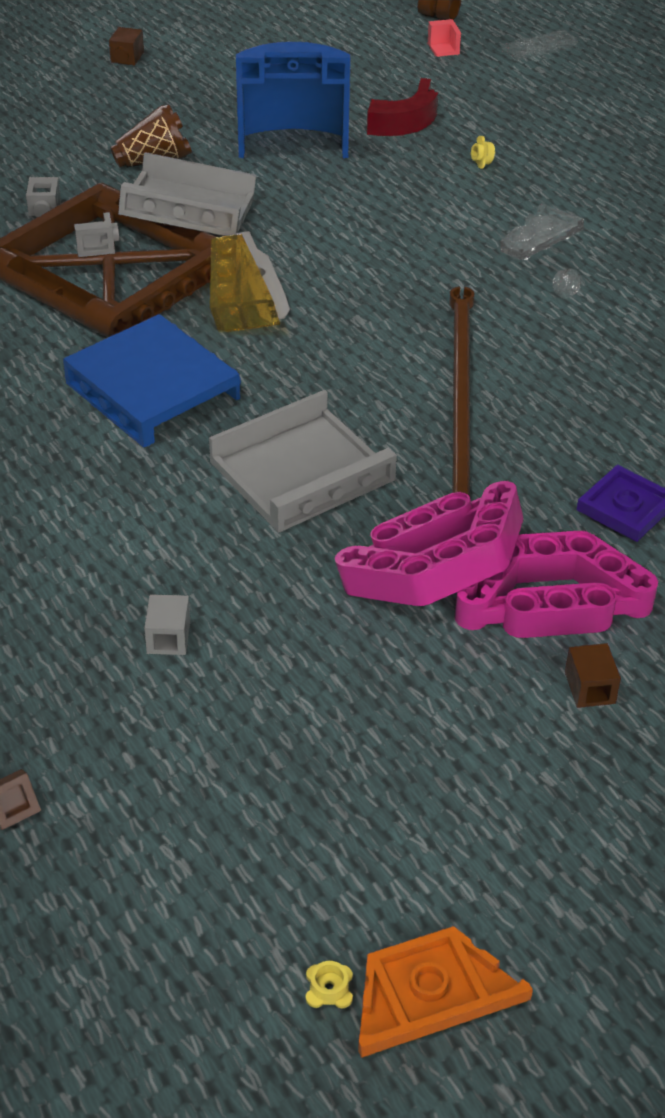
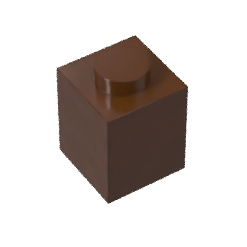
[109,27,144,65]
[565,643,621,708]

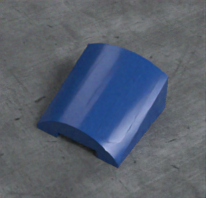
[236,42,350,158]

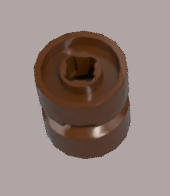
[418,0,461,20]

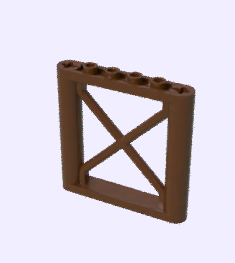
[0,183,237,338]

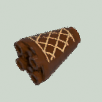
[110,104,192,168]

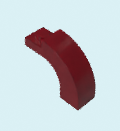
[367,78,438,136]

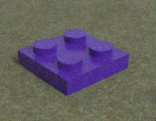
[576,464,665,542]

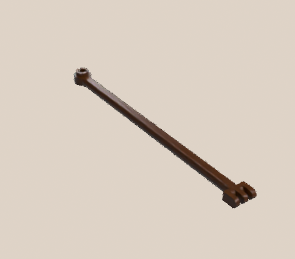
[449,286,474,497]

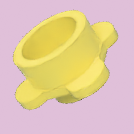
[471,136,495,169]
[306,961,353,1009]

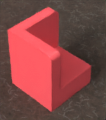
[428,19,461,57]

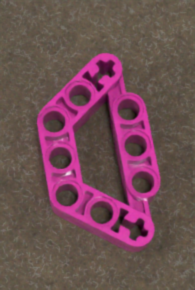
[335,481,523,606]
[455,531,658,638]

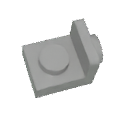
[74,213,119,257]

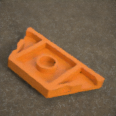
[358,926,533,1058]

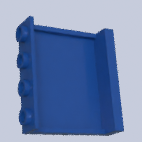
[63,314,241,448]

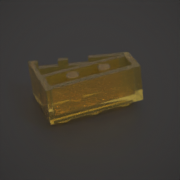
[210,234,280,332]

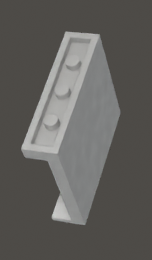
[118,152,257,238]
[209,390,397,533]

